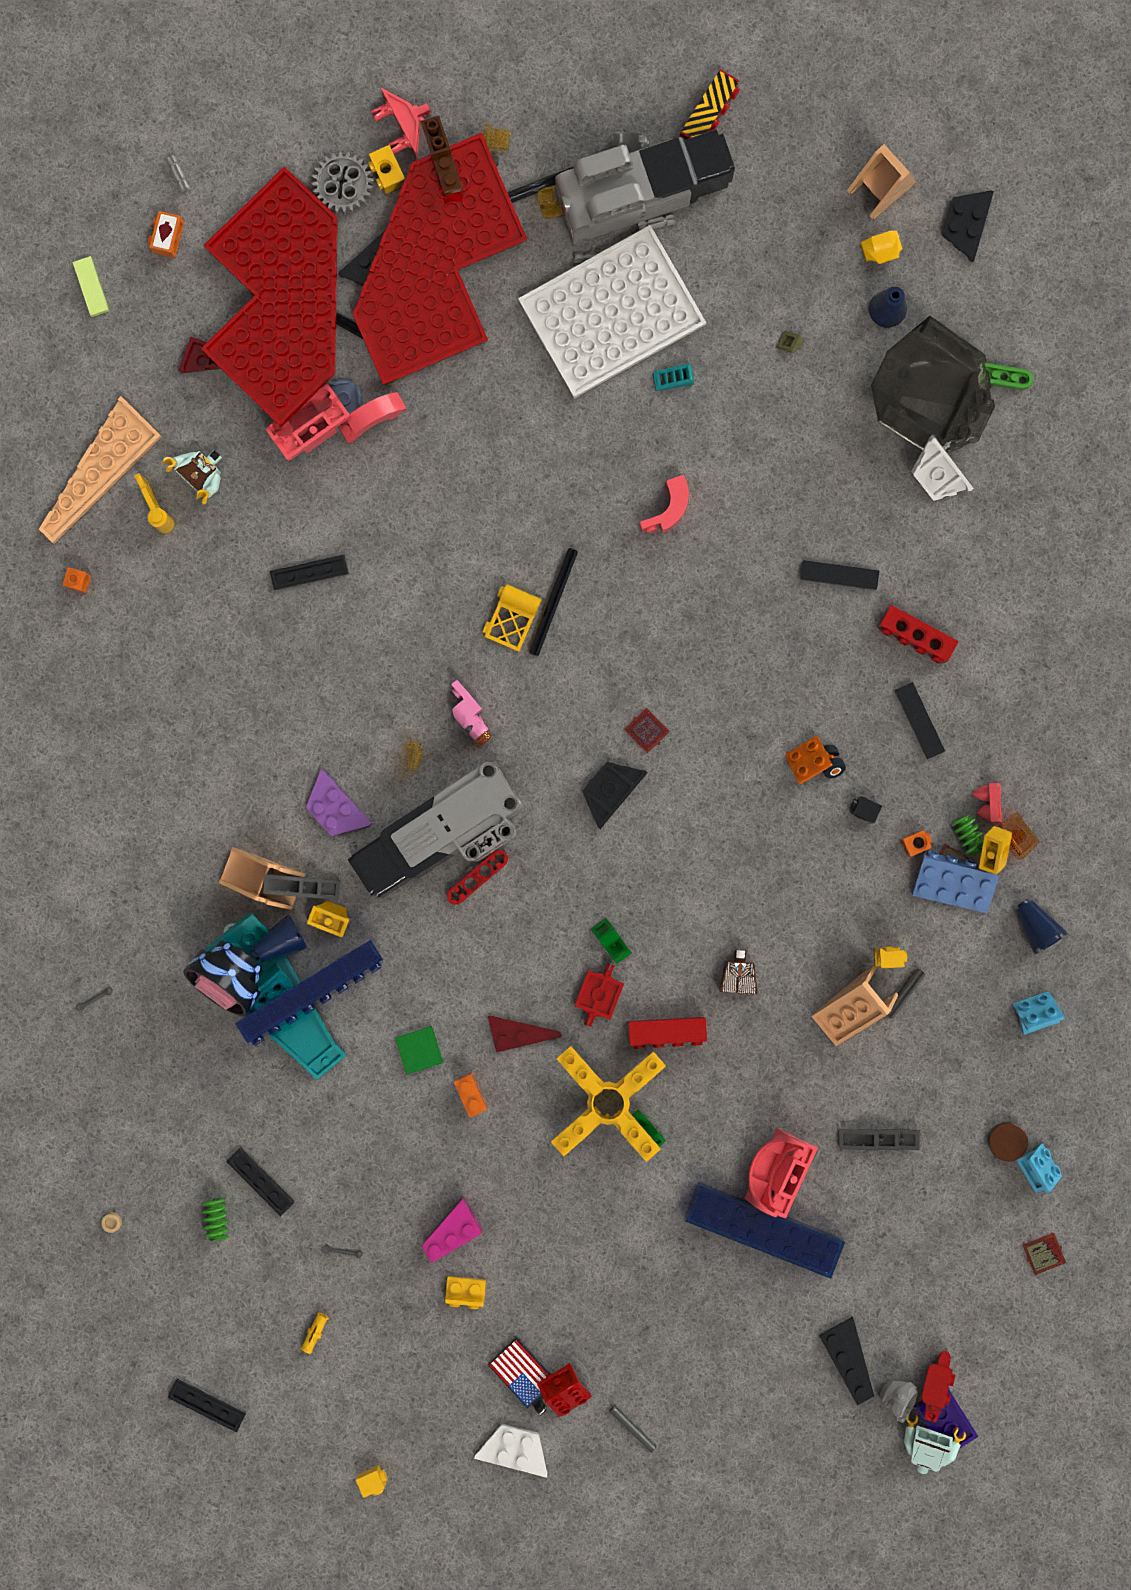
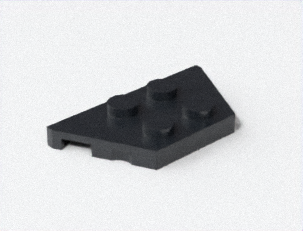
[942,190,994,262]
[338,230,386,285]
[582,762,647,829]

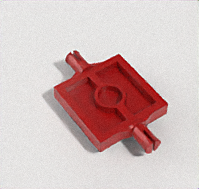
[574,963,624,1027]

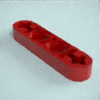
[447,850,508,905]

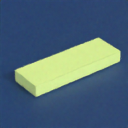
[73,256,109,317]

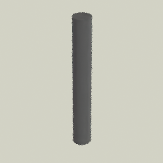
[609,1406,656,1453]

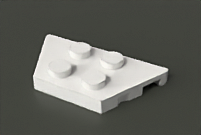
[911,435,974,501]
[474,1423,547,1478]

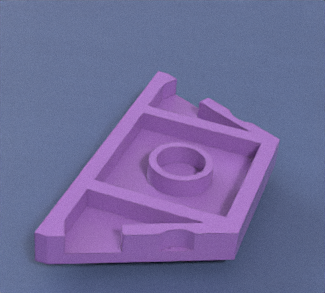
[306,769,372,836]

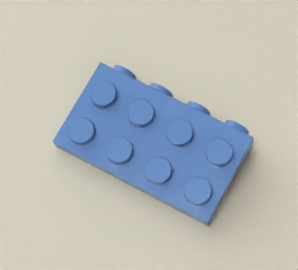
[912,850,1000,913]

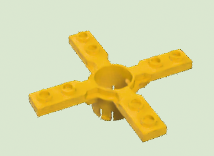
[551,1046,666,1162]

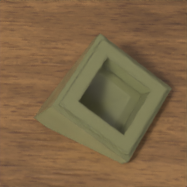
[776,331,804,353]

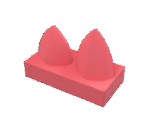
[972,783,1002,822]

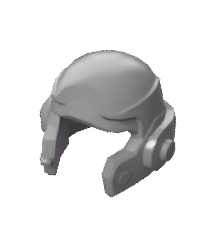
[608,132,649,153]
[879,1380,918,1423]

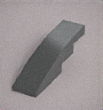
[263,874,340,900]
[839,1129,920,1151]

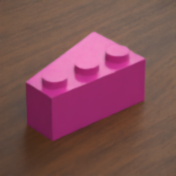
[422,1196,483,1263]

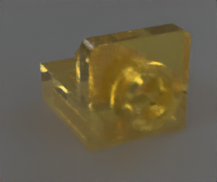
[483,124,511,151]
[538,185,562,219]
[404,741,424,772]

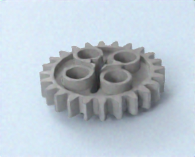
[312,151,374,215]

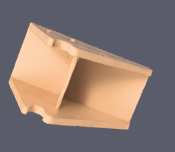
[847,144,916,219]
[219,847,305,910]
[811,965,898,1046]

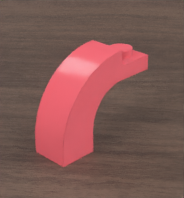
[339,392,407,443]
[639,475,689,533]

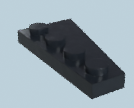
[819,1317,874,1406]

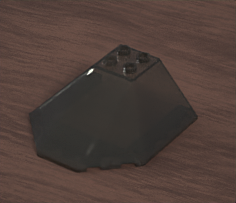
[871,316,995,452]

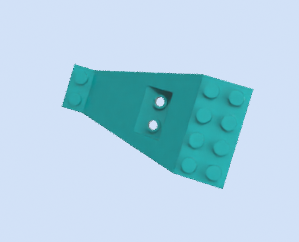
[204,911,346,1080]

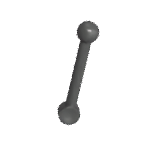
[76,987,112,1011]
[322,1245,363,1258]

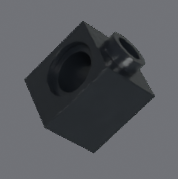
[850,796,882,824]

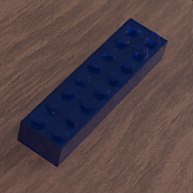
[235,940,383,1046]
[684,1182,845,1279]

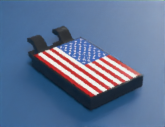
[488,1337,551,1416]

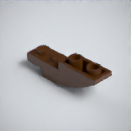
[421,116,463,196]

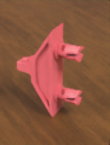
[371,88,431,159]

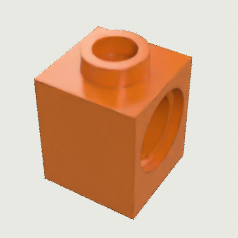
[62,567,91,593]
[900,830,932,857]

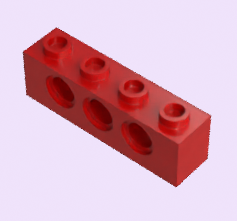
[878,605,959,664]

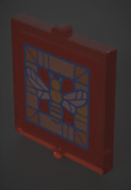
[624,708,670,753]

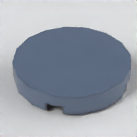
[330,380,362,414]

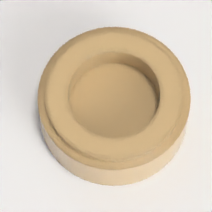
[101,1213,122,1233]

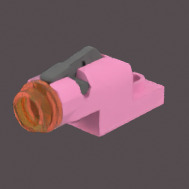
[451,680,492,746]

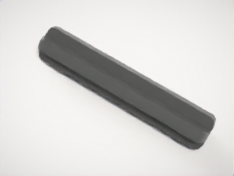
[887,968,925,1019]

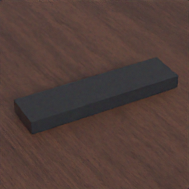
[270,555,349,590]
[801,560,880,590]
[894,682,945,759]
[226,1147,295,1217]
[168,1379,246,1433]

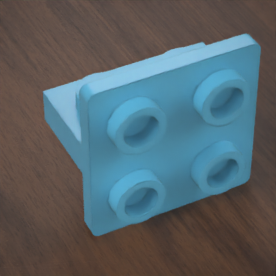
[1013,992,1064,1035]
[1016,1143,1062,1193]

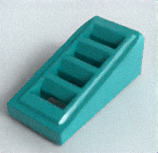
[653,363,694,391]

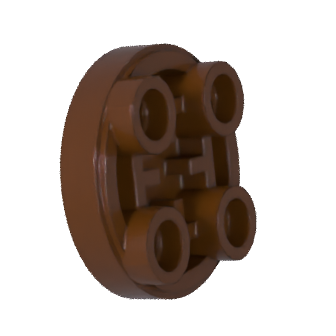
[987,1122,1028,1162]

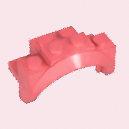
[265,384,351,462]
[745,1128,818,1219]

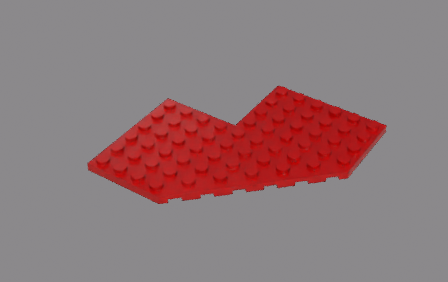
[353,133,527,386]
[201,167,338,427]

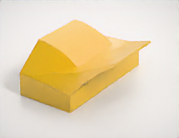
[860,231,902,264]
[306,900,350,938]

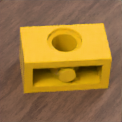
[368,145,405,194]
[979,826,1012,875]

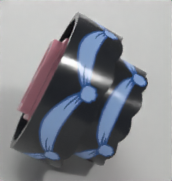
[183,940,264,1016]

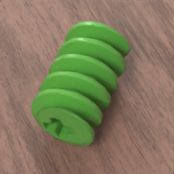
[951,814,984,857]
[201,1198,229,1241]

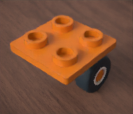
[785,736,846,784]

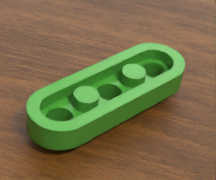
[975,363,1033,390]

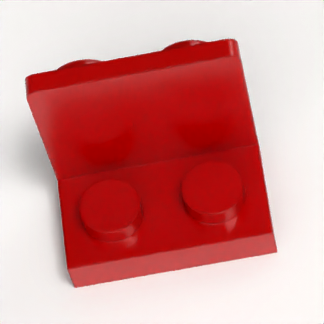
[537,1363,592,1417]

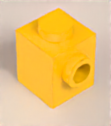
[356,1465,388,1498]

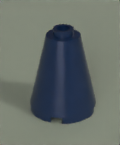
[869,287,907,328]
[1017,899,1068,955]
[251,915,307,963]

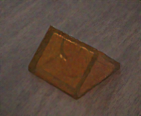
[996,812,1040,860]

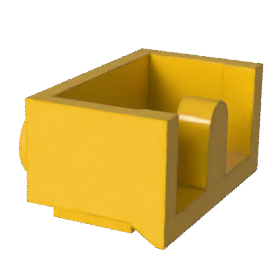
[874,946,907,968]

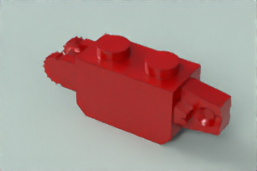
[921,1351,955,1422]

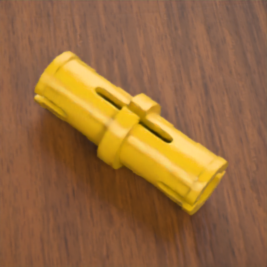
[300,1312,329,1354]

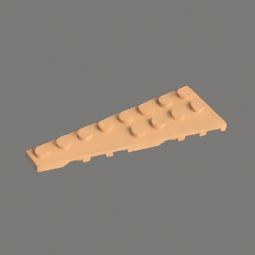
[39,396,162,544]

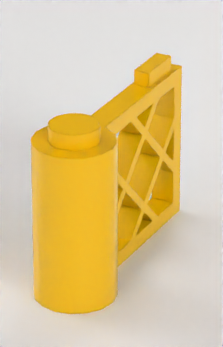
[134,473,174,534]
[482,584,542,652]

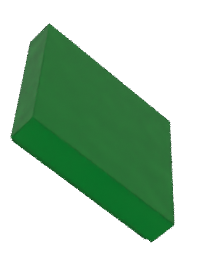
[395,1026,444,1075]

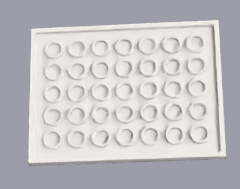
[518,225,706,398]

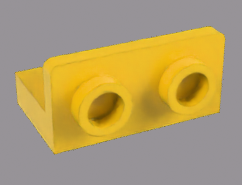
[445,1276,486,1309]

